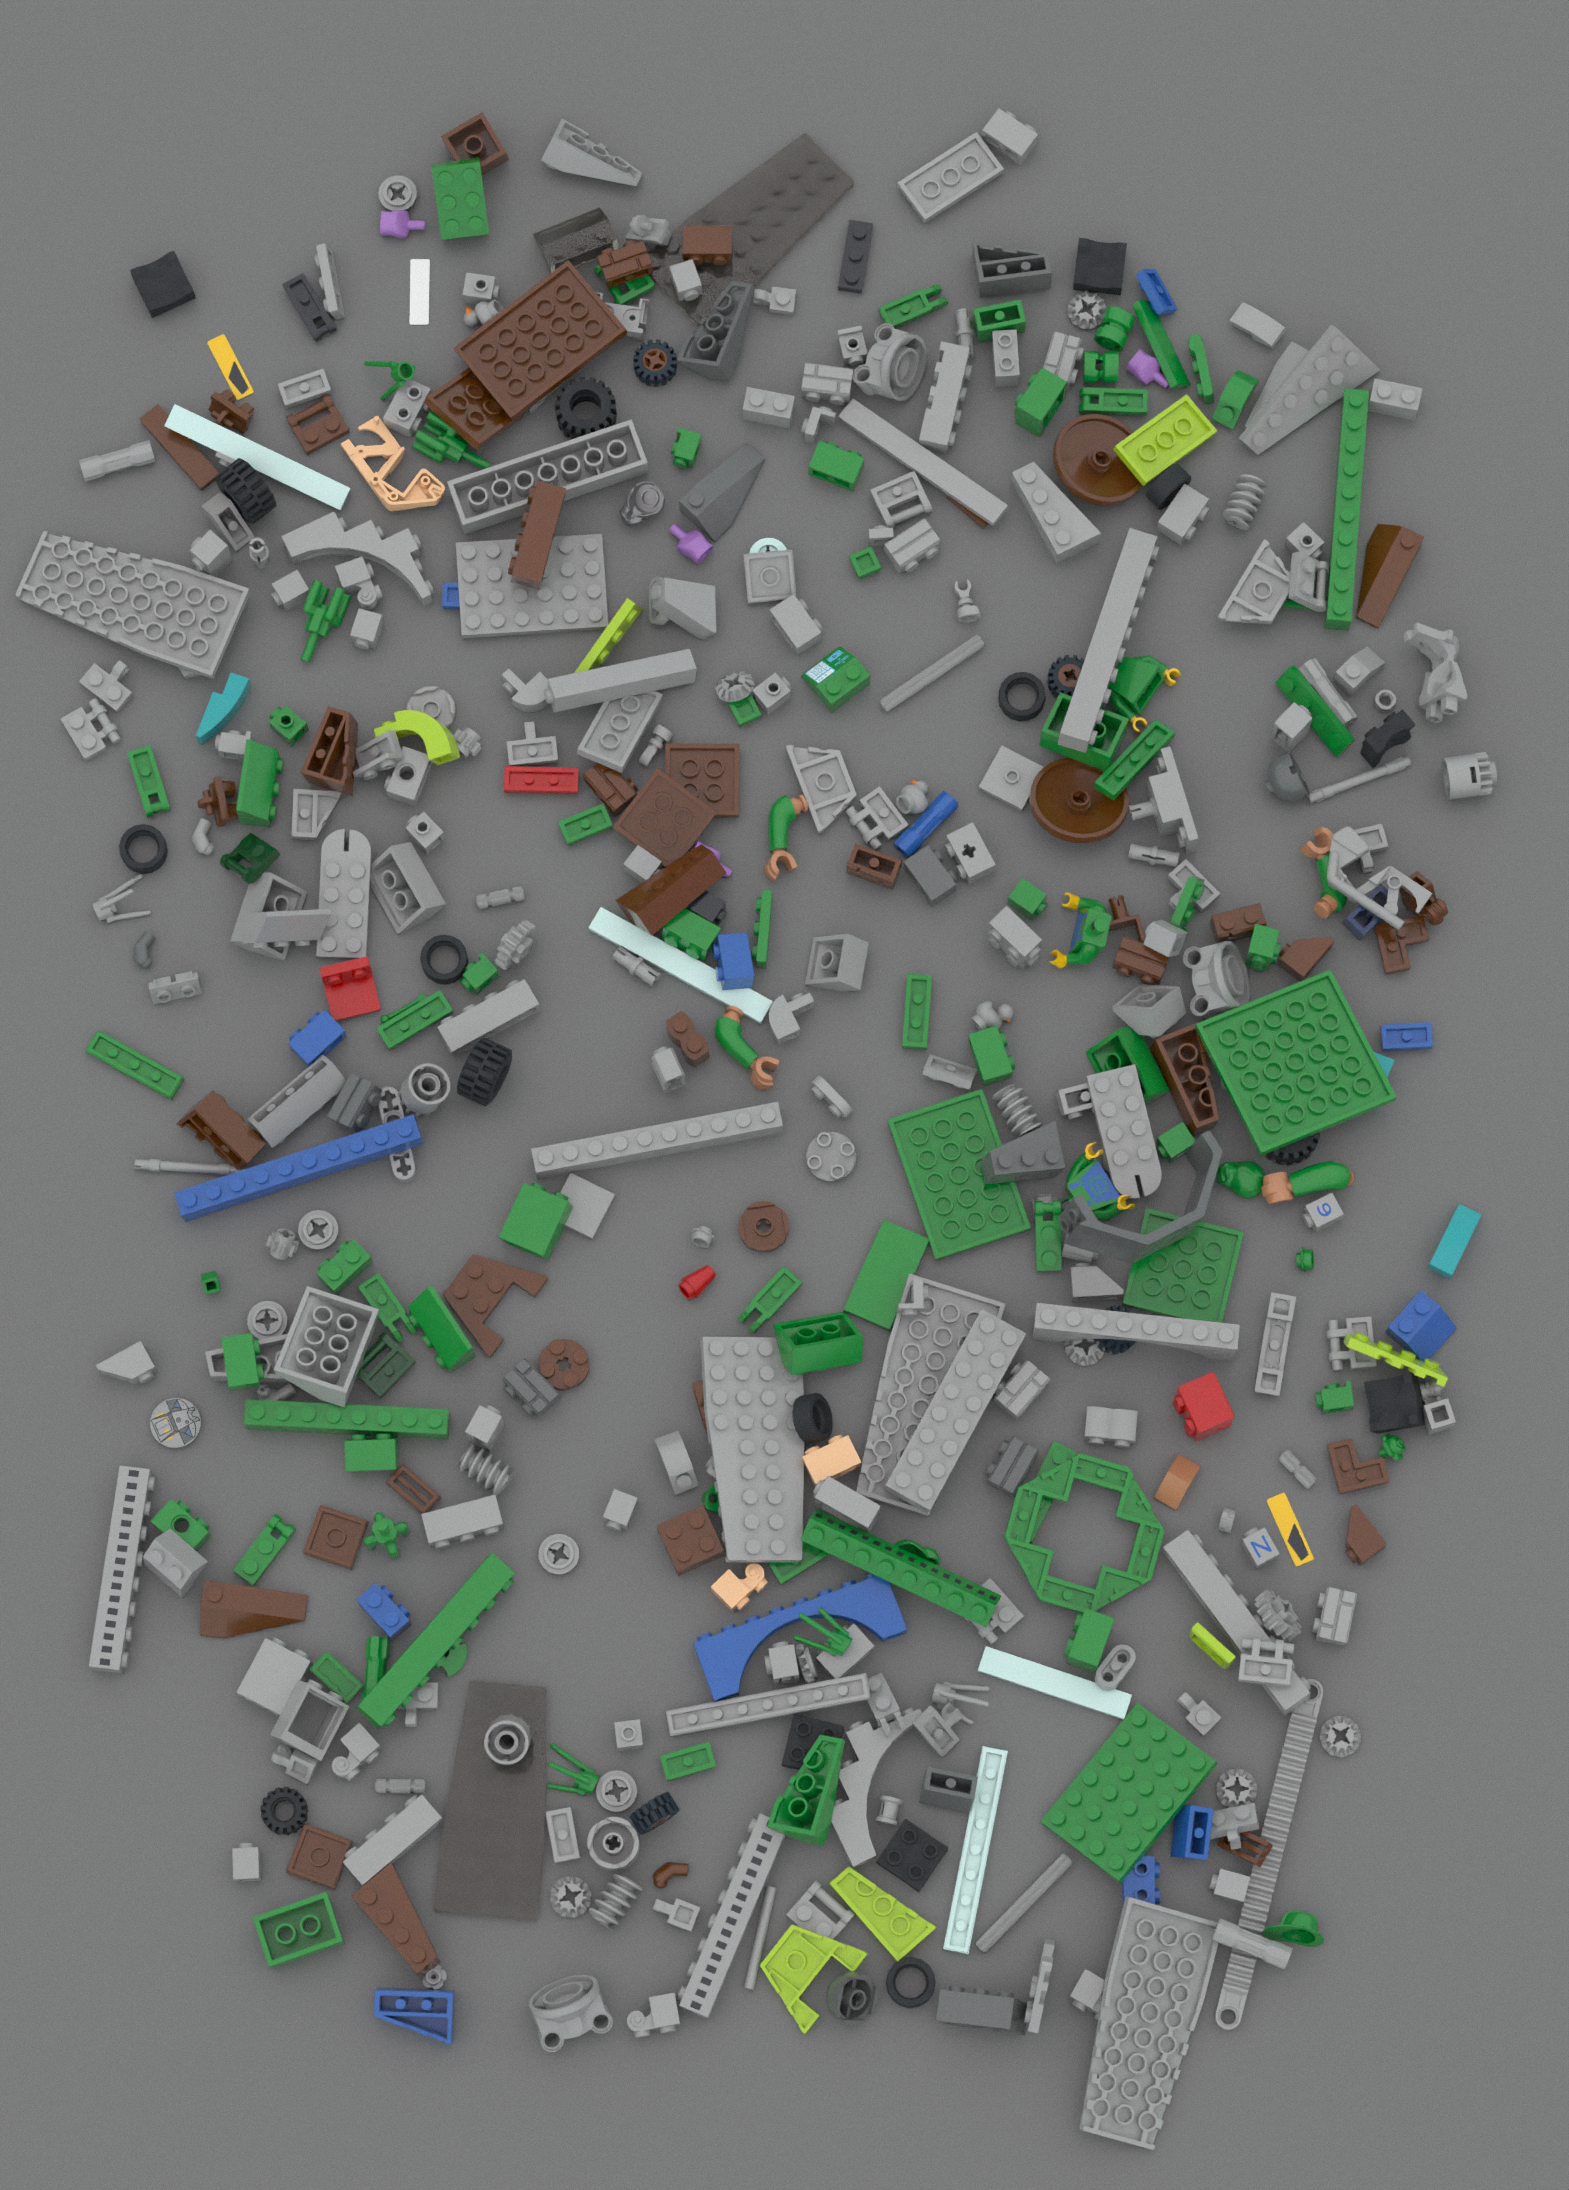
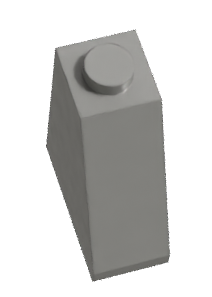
[651,577,716,640]

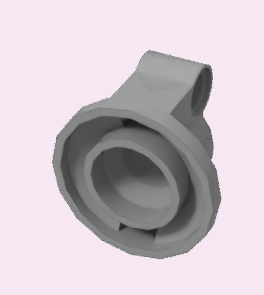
[852,323,927,401]
[1183,941,1251,1020]
[529,1974,613,2052]

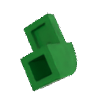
[1212,370,1259,429]

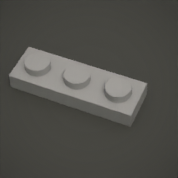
[315,243,345,320]

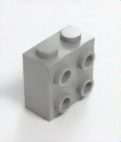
[988,906,1042,969]

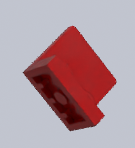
[319,956,381,1021]

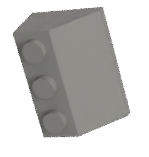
[370,842,446,934]
[230,873,307,960]
[241,909,331,948]

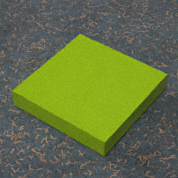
[1188,1622,1236,1670]

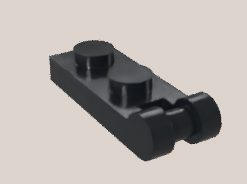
[282,273,337,342]

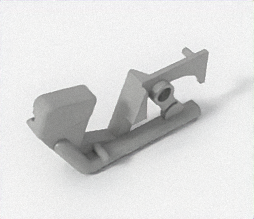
[1327,826,1432,930]

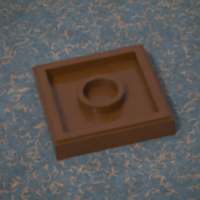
[303,1505,369,1570]
[286,1823,353,1890]

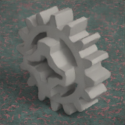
[495,920,536,970]
[1254,1590,1302,1641]

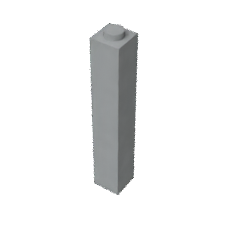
[544,649,697,712]

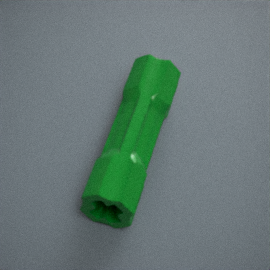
[362,1636,390,1700]

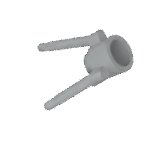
[92,874,151,923]
[932,1682,990,1725]

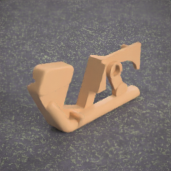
[341,416,445,511]

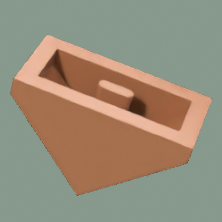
[1154,1454,1201,1511]

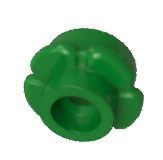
[1296,1247,1314,1272]

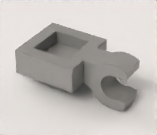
[753,287,796,315]
[1177,1692,1221,1737]
[271,1744,319,1785]
[652,1898,700,1932]

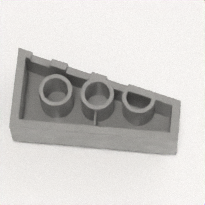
[919,341,973,454]
[1011,462,1101,564]
[205,1333,291,1383]

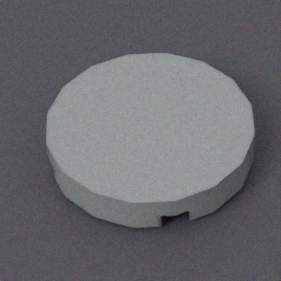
[407,686,456,728]

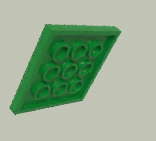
[1122,1208,1244,1323]

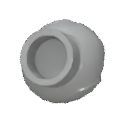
[464,299,504,327]
[896,780,929,814]
[971,1001,1014,1031]

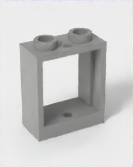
[813,1476,881,1533]
[270,1679,349,1761]

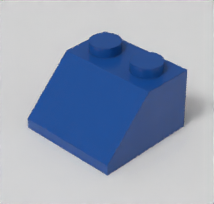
[1385,1290,1457,1362]

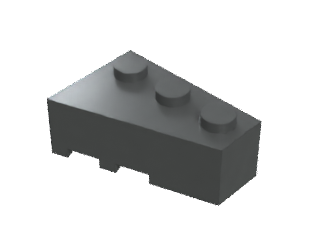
[972,241,1052,297]
[981,1120,1065,1184]
[936,1986,1027,2035]

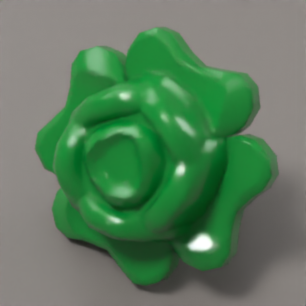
[1378,1433,1406,1461]

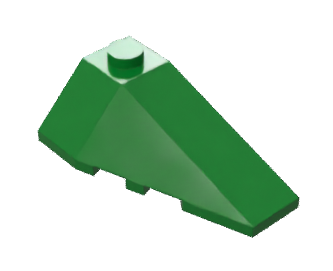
[767,1735,845,1846]

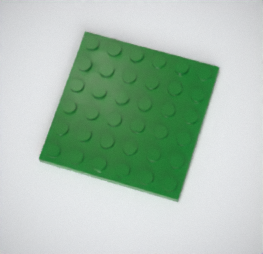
[1195,969,1397,1156]

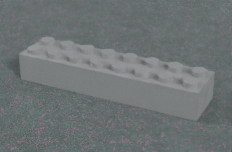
[447,419,649,535]
[883,1309,1026,1514]

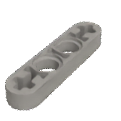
[378,1087,416,1182]

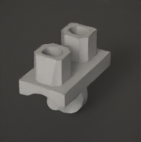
[625,215,672,246]

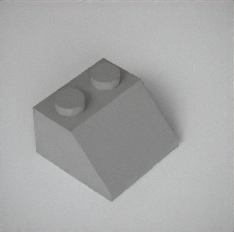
[805,934,869,992]
[1112,984,1186,1038]
[143,1529,208,1598]

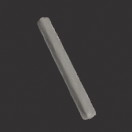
[880,635,984,712]
[976,1854,1072,1953]

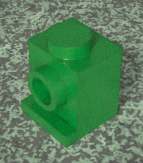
[671,427,702,469]
[269,705,309,747]
[460,952,499,995]
[1315,1381,1354,1414]

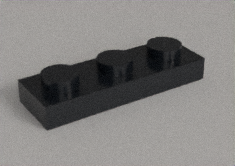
[838,220,873,294]

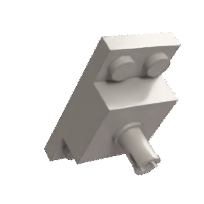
[1128,747,1199,855]

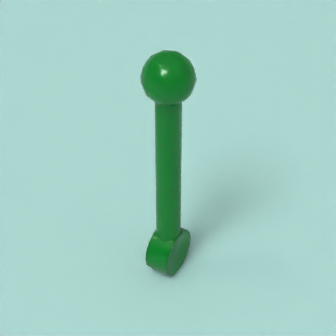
[380,994,427,1024]

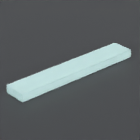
[978,1646,1132,1720]

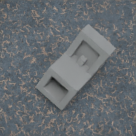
[502,668,549,712]
[769,993,814,1046]
[654,1431,699,1495]

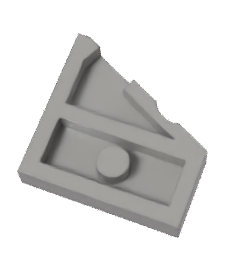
[291,789,341,840]

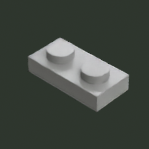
[278,369,332,409]
[922,1054,977,1090]
[545,1807,580,1864]

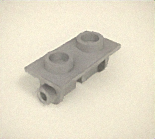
[149,971,202,1004]

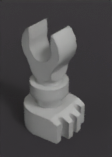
[954,580,980,623]
[639,724,673,767]

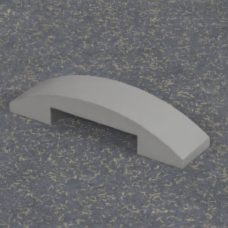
[1254,1292,1296,1396]

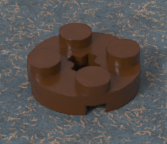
[739,1201,789,1252]
[539,1339,590,1391]

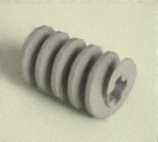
[1222,474,1267,531]
[993,1084,1042,1138]
[459,1442,515,1496]
[588,1874,643,1932]

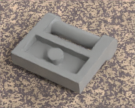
[870,471,933,528]
[1289,551,1330,612]
[786,1880,855,1939]

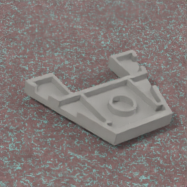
[1024,1938,1055,2033]

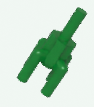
[412,411,491,469]
[300,580,351,663]
[364,1512,410,1560]

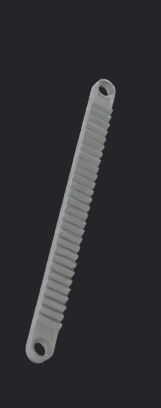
[1215,1679,1323,2030]

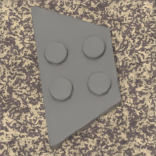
[1217,539,1290,624]
[786,745,857,834]

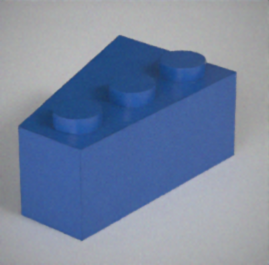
[374,1987,455,2045]

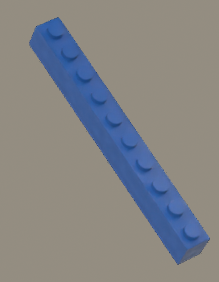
[174,1114,424,1222]

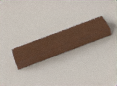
[140,404,219,491]

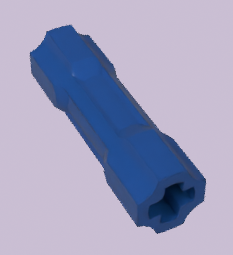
[893,791,958,859]

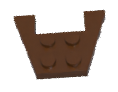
[443,1254,548,1358]

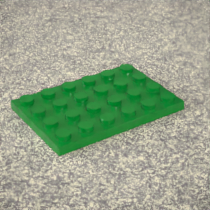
[887,1089,1031,1261]
[1041,1702,1218,1884]

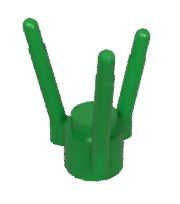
[364,361,416,401]
[793,1608,853,1656]
[546,1743,599,1796]

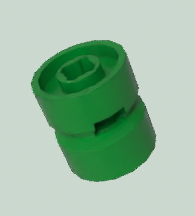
[1094,306,1135,352]
[1083,351,1119,383]

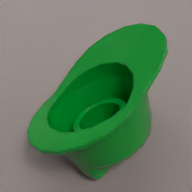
[1262,1910,1324,1947]

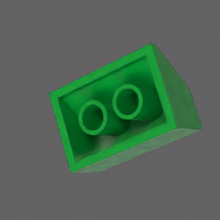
[236,739,284,828]
[1086,1026,1170,1106]
[407,1285,475,1373]
[774,1311,863,1375]

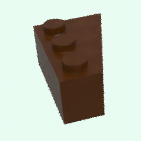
[300,706,358,796]
[176,1090,266,1170]

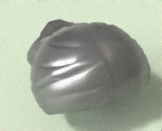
[620,481,665,526]

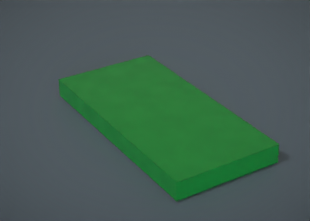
[843,1220,929,1331]

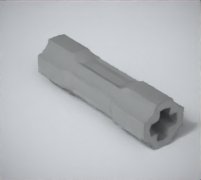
[79,440,156,482]
[1298,658,1358,727]
[1211,1918,1293,1969]

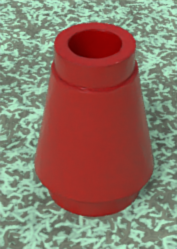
[678,1265,716,1300]

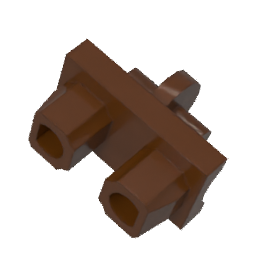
[209,390,254,434]
[197,776,239,827]

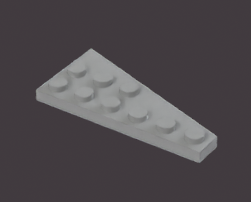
[1238,325,1380,455]

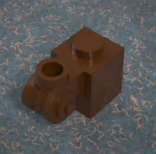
[1399,871,1448,925]

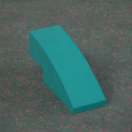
[196,673,251,745]
[1428,1204,1481,1279]

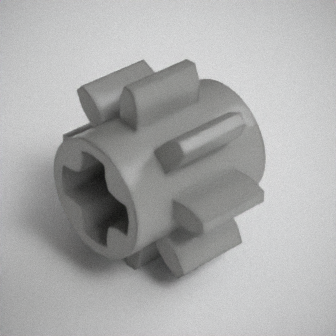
[453,728,482,758]
[266,1228,299,1260]

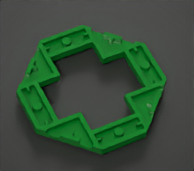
[1004,1453,1165,1614]

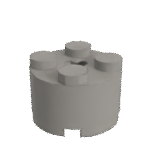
[587,1817,640,1872]

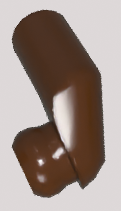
[653,1862,688,1888]

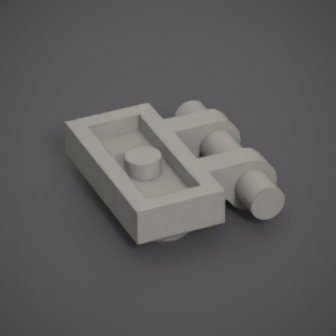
[61,698,121,761]
[846,786,909,851]
[1326,1317,1376,1371]
[964,1578,1024,1645]
[1238,1637,1294,1687]

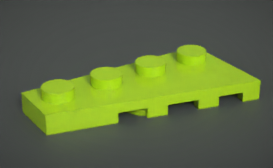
[574,598,644,673]
[1343,1332,1448,1387]
[829,1866,937,1962]

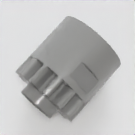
[1442,752,1497,800]
[398,1063,450,1117]
[484,1713,532,1765]

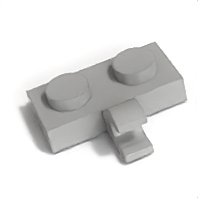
[79,660,133,713]
[507,721,559,767]
[1354,824,1388,874]
[1167,859,1220,912]
[397,1682,439,1727]
[912,1702,963,1757]
[1210,1803,1260,1850]

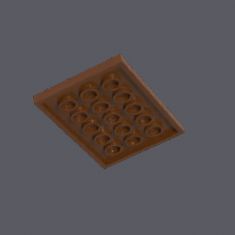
[454,260,627,421]

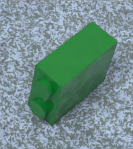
[499,1182,573,1261]

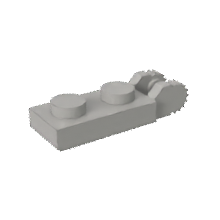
[866,1672,907,1737]

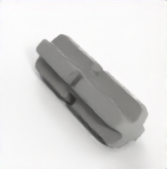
[1279,1450,1317,1489]

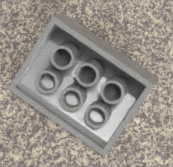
[274,1286,379,1408]

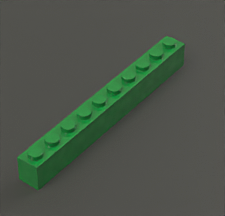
[1324,388,1369,631]

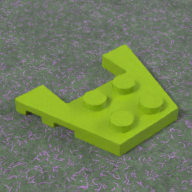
[760,1924,868,2034]

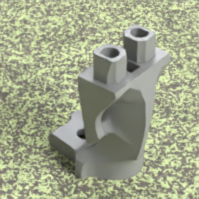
[1404,623,1468,723]

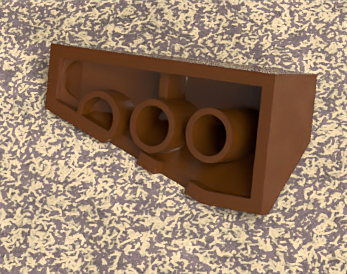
[1356,524,1424,629]
[200,1581,308,1639]

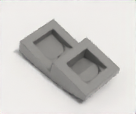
[1229,302,1286,349]

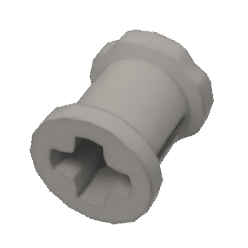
[875,1795,903,1826]

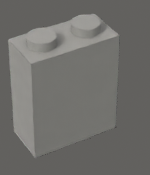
[236,1637,313,1717]

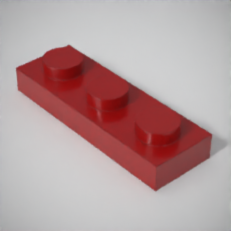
[504,766,579,794]

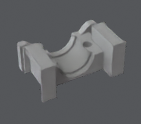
[596,292,650,340]

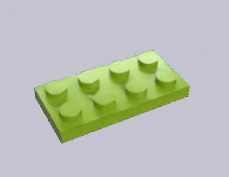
[1113,394,1217,486]

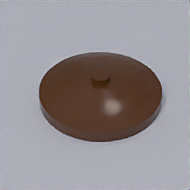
[1053,414,1142,506]
[1030,757,1129,843]

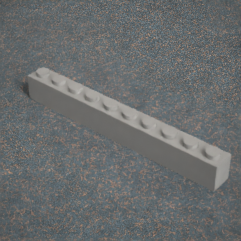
[1058,528,1160,753]
[531,1102,783,1179]

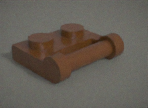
[286,394,350,456]

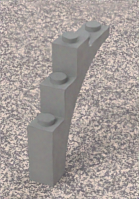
[281,512,434,606]
[831,1708,922,1869]

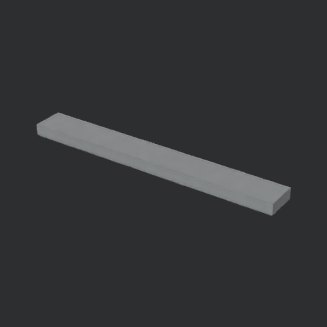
[838,399,1008,527]
[666,1673,871,1737]

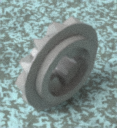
[378,175,417,211]
[1068,291,1106,329]
[715,671,755,702]
[298,1210,339,1250]
[247,1301,288,1340]
[1065,1339,1105,1366]
[539,1534,579,1575]
[796,1643,818,1684]
[1320,1716,1361,1757]
[1216,1768,1258,1808]
[596,1770,637,1812]
[550,1876,591,1918]

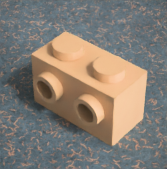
[802,1435,861,1487]

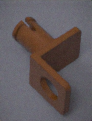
[1108,895,1145,943]

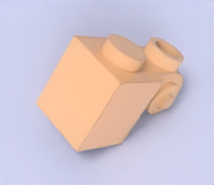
[711,1563,769,1612]

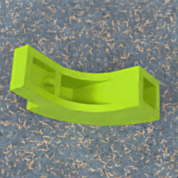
[374,710,460,765]

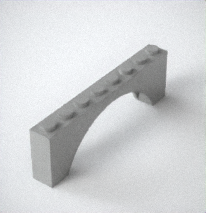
[1032,1303,1240,1361]

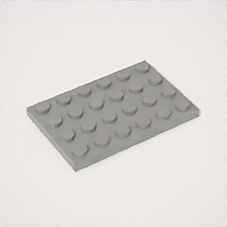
[456,534,608,638]

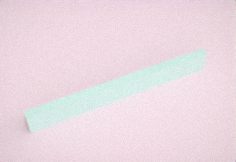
[165,404,351,510]
[588,907,773,1024]
[943,1746,1008,1955]

